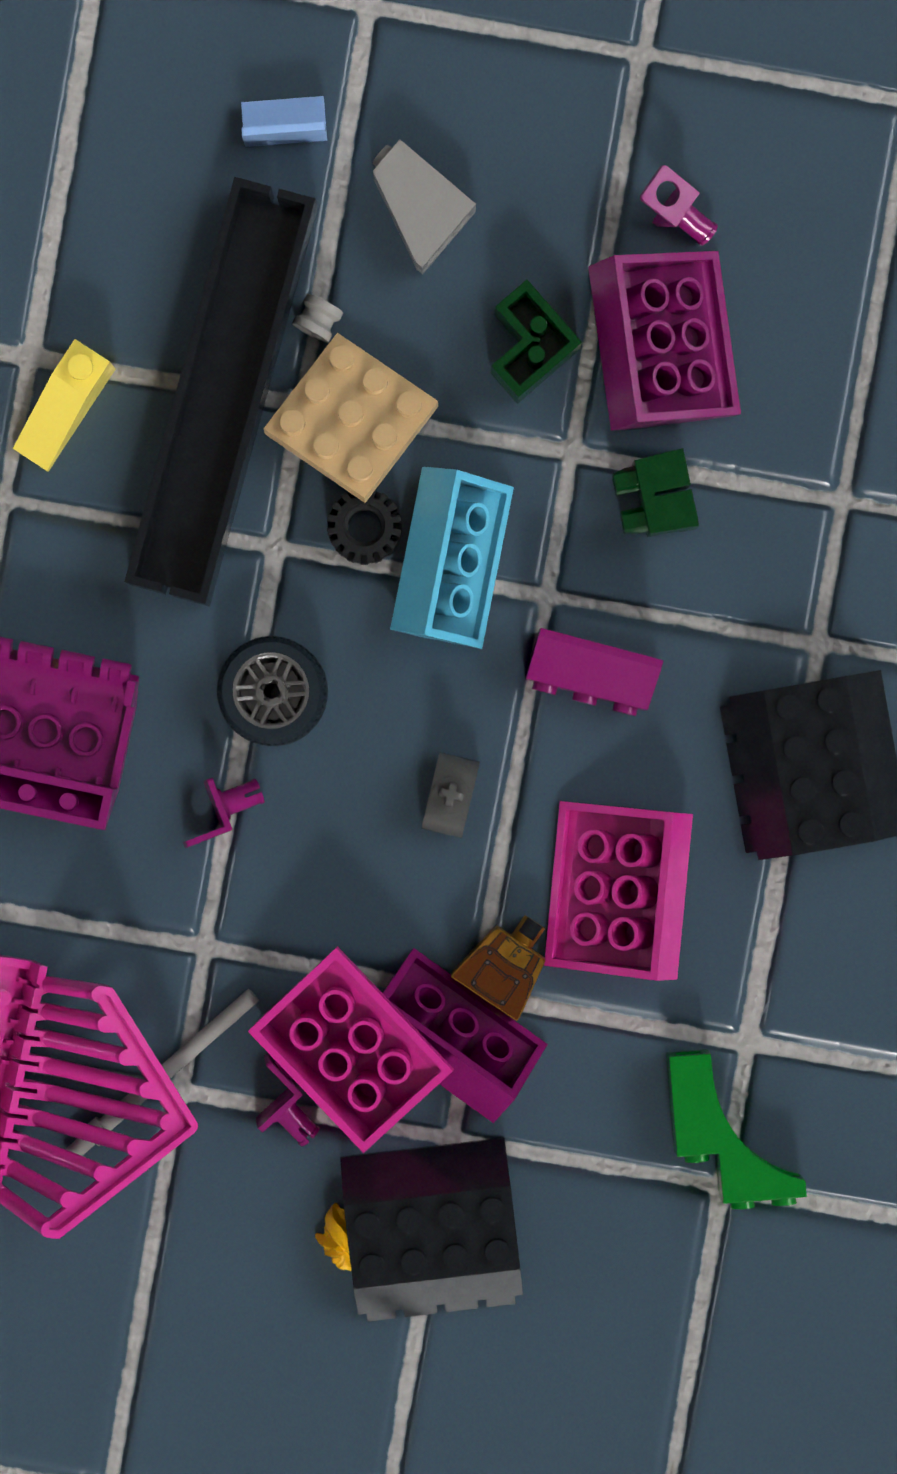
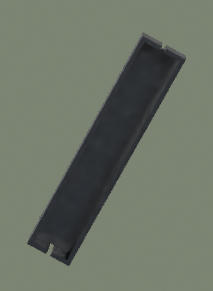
[124,177,318,607]

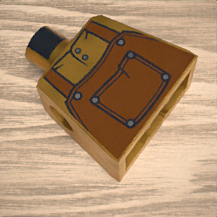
[451,915,546,1021]

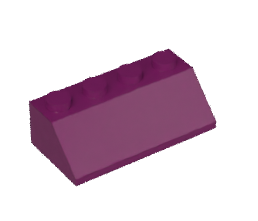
[382,948,548,1123]

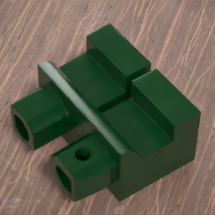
[612,448,699,537]

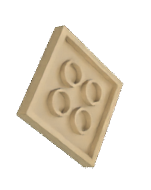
[263,333,438,503]

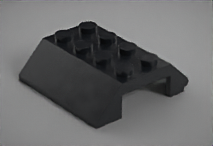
[720,670,897,860]
[340,1137,523,1322]

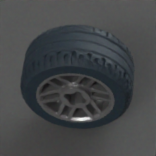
[217,636,328,746]

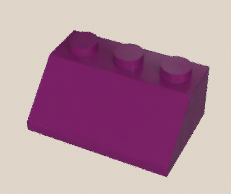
[525,628,664,716]

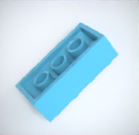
[390,467,514,649]

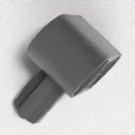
[421,752,480,838]

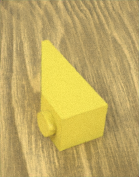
[13,339,116,472]

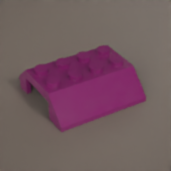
[0,637,139,830]

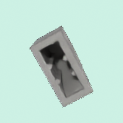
[372,139,476,275]

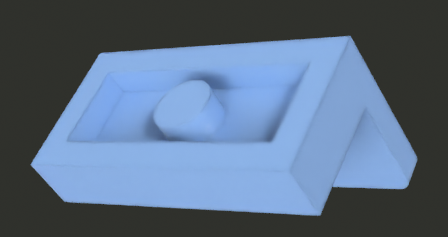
[241,96,327,147]

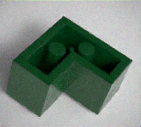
[490,279,582,404]

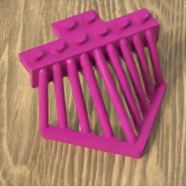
[0,955,198,1239]

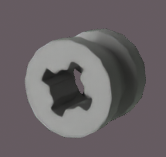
[292,294,343,343]

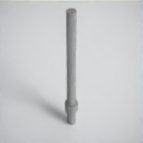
[65,988,259,1156]

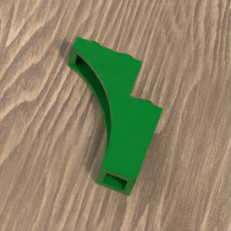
[666,1049,807,1209]

